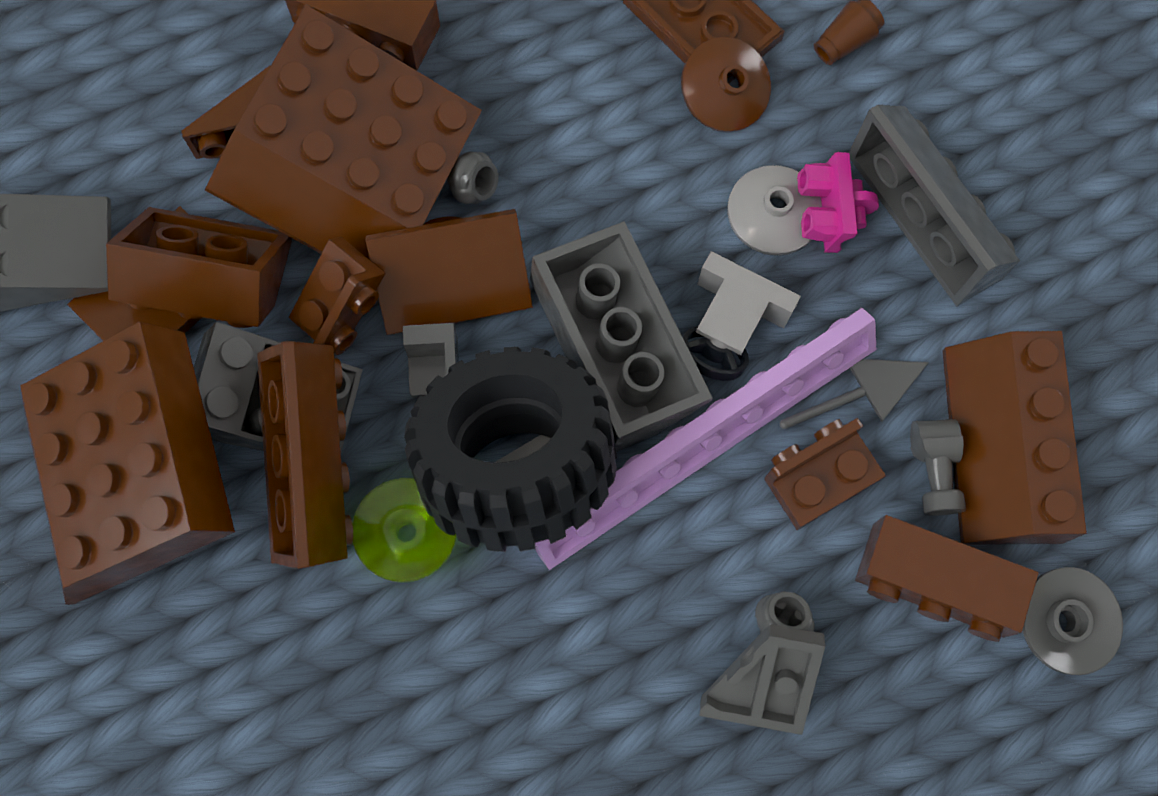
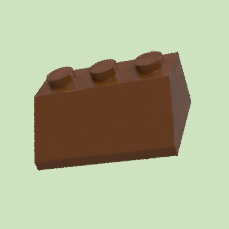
[106,207,292,328]

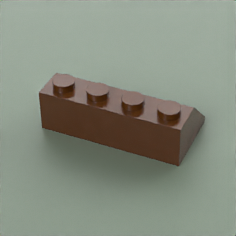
[943,331,1087,545]
[257,342,353,568]

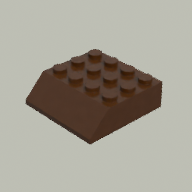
[205,5,482,260]
[20,322,235,605]

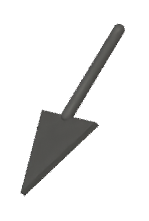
[780,359,929,429]

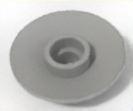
[727,165,822,255]

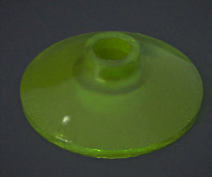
[352,478,457,582]

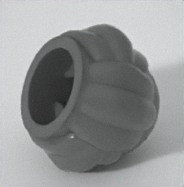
[447,152,498,204]
[755,591,815,633]

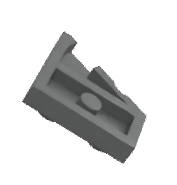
[699,624,825,735]

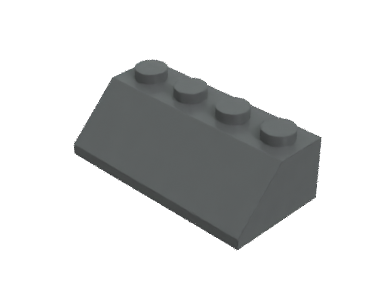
[849,105,1020,306]
[530,221,713,452]

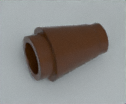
[814,0,884,65]

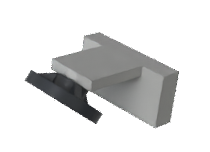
[683,251,801,381]

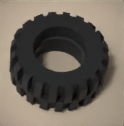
[404,347,617,552]

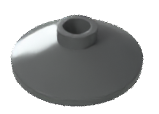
[1022,567,1123,675]

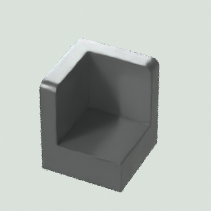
[403,323,459,398]

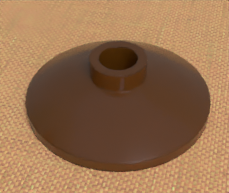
[681,37,771,132]

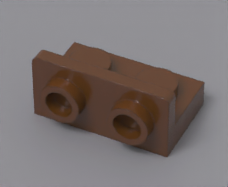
[288,236,386,355]
[764,418,886,530]

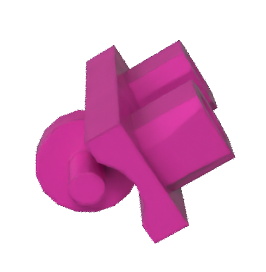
[797,152,879,253]

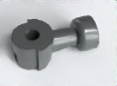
[910,419,966,516]

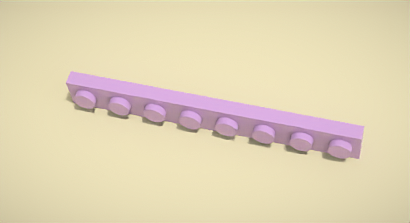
[535,308,876,570]

